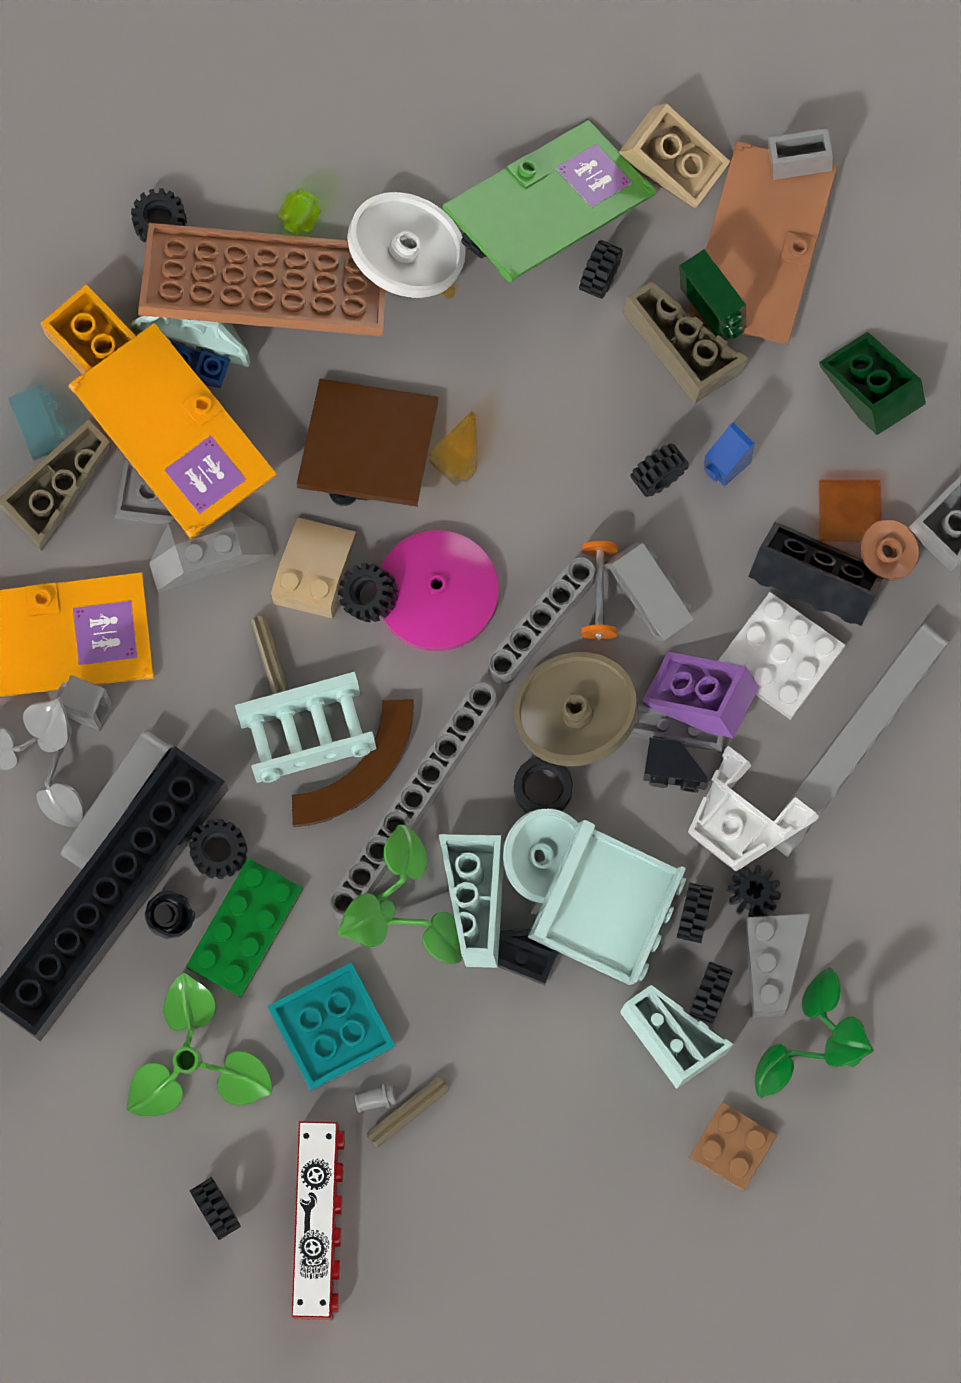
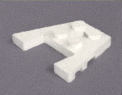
[688,746,819,871]

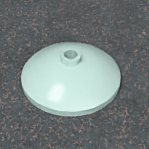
[503,809,578,903]

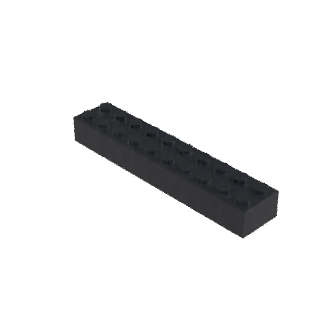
[0,746,229,1042]

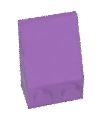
[642,652,759,738]

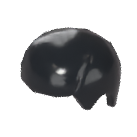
[144,891,195,939]

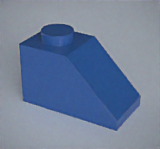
[704,422,755,486]

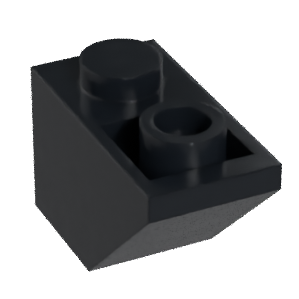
[643,737,707,793]

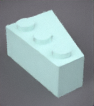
[620,985,734,1089]

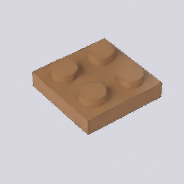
[689,1102,777,1192]

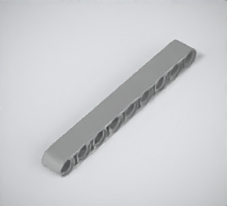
[775,623,950,857]
[330,682,496,921]

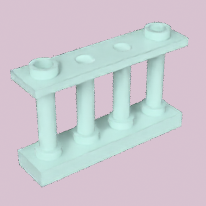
[235,672,376,783]

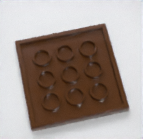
[297,379,438,507]

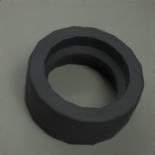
[514,757,573,813]

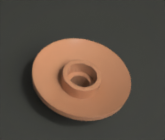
[861,520,919,580]

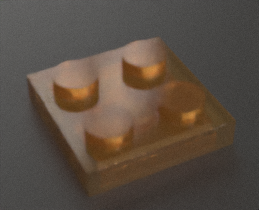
[818,480,881,542]

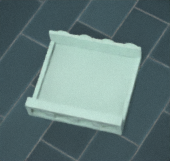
[528,820,686,985]

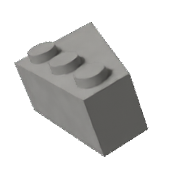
[604,543,694,641]
[745,914,810,1018]

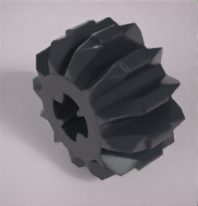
[727,865,781,917]

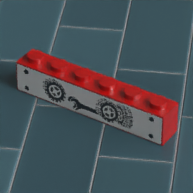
[291,1121,345,1320]

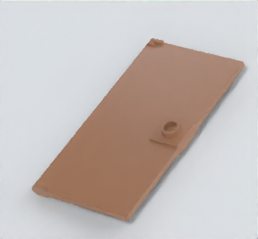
[687,142,838,345]

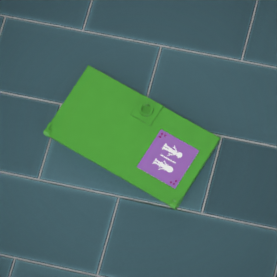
[442,120,656,282]

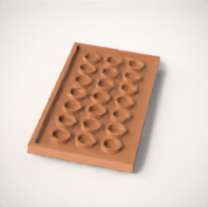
[138,223,386,336]

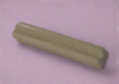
[250,615,289,694]
[367,1077,449,1147]

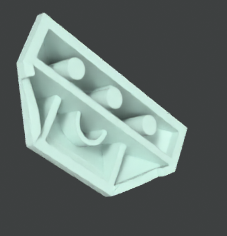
[130,316,250,367]

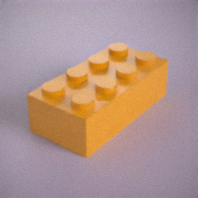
[41,284,136,374]

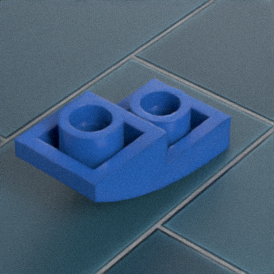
[171,342,230,388]

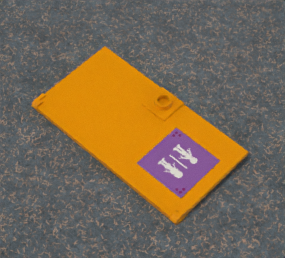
[68,323,277,539]
[0,572,154,697]

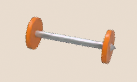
[581,541,618,640]

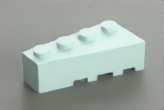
[439,834,504,968]

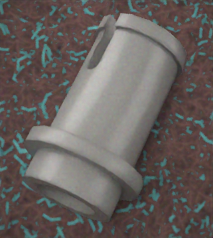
[354,1083,396,1113]

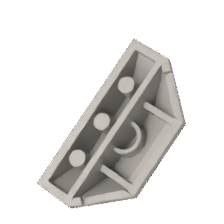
[149,508,275,593]

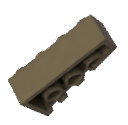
[623,281,748,404]
[0,419,111,551]

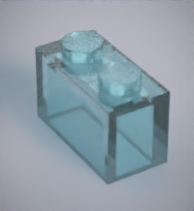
[8,385,69,461]

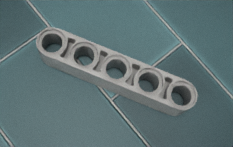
[489,557,595,684]
[61,730,173,869]

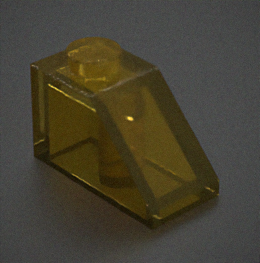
[429,411,477,486]

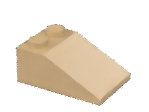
[619,103,731,208]
[271,517,357,619]

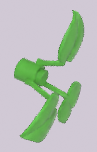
[338,825,463,964]
[126,973,273,1116]

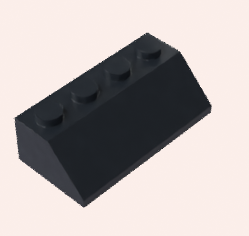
[748,522,883,626]

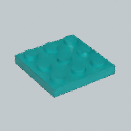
[267,962,396,1092]

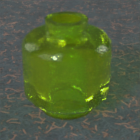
[278,188,322,235]

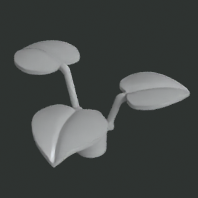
[0,697,84,827]

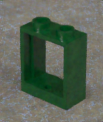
[679,249,746,340]

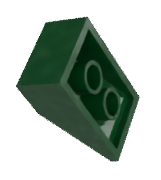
[819,332,926,435]

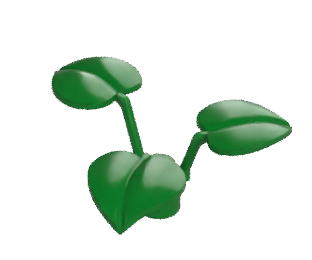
[755,967,874,1099]

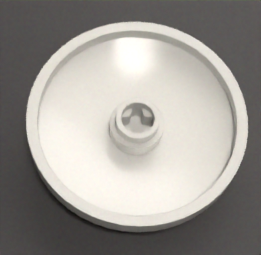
[347,192,466,298]

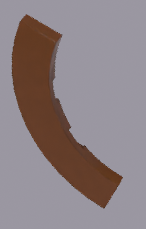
[292,699,414,827]

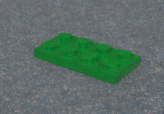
[185,858,303,998]

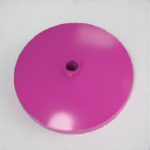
[376,530,499,651]

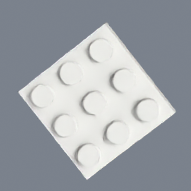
[718,592,845,720]

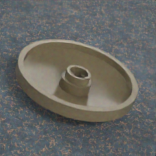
[514,652,638,766]

